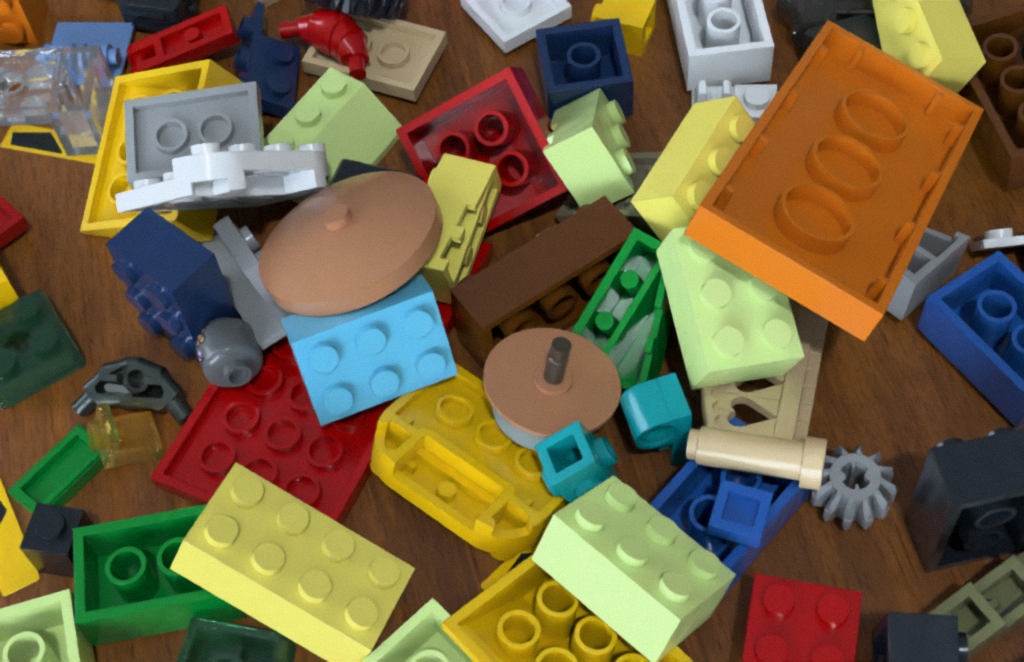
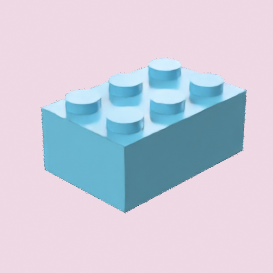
[281,271,458,426]

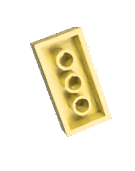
[170,462,415,662]

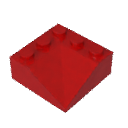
[396,66,570,235]

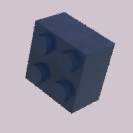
[535,18,633,119]

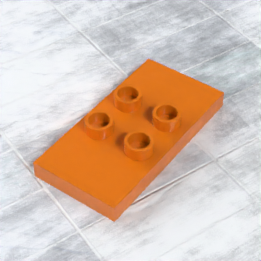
[684,20,984,341]

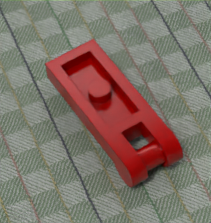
[126,4,239,73]

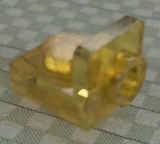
[87,403,164,469]

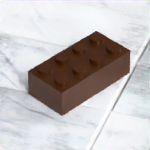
[450,196,634,371]

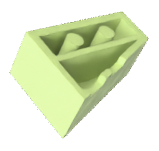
[543,88,636,207]

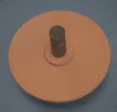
[483,328,621,451]

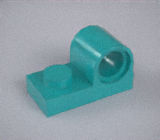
[619,373,692,466]

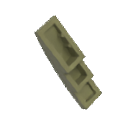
[928,552,1024,661]

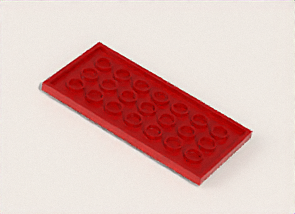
[150,241,493,525]

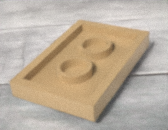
[302,14,448,102]

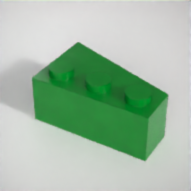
[571,227,673,391]

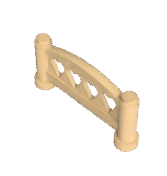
[686,297,828,491]

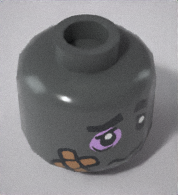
[195,317,263,387]

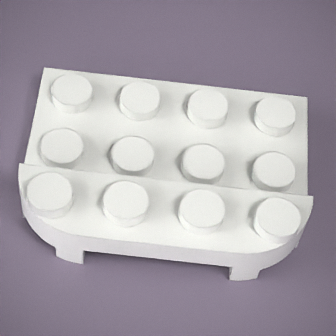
[115,143,329,213]

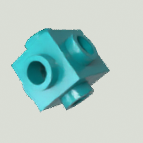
[535,420,618,503]

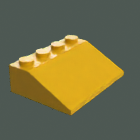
[80,59,244,242]
[441,553,694,662]

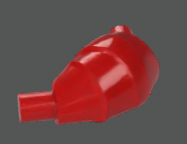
[279,9,369,80]

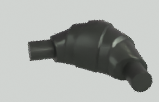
[72,356,192,425]

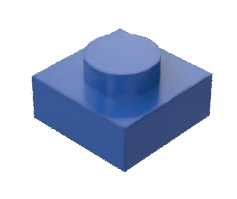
[707,479,773,548]

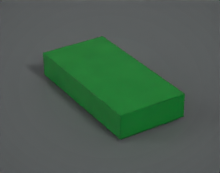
[7,424,115,514]

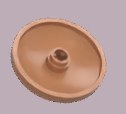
[258,171,443,317]

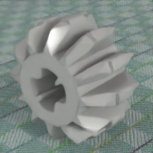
[810,443,897,531]

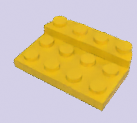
[370,363,569,561]

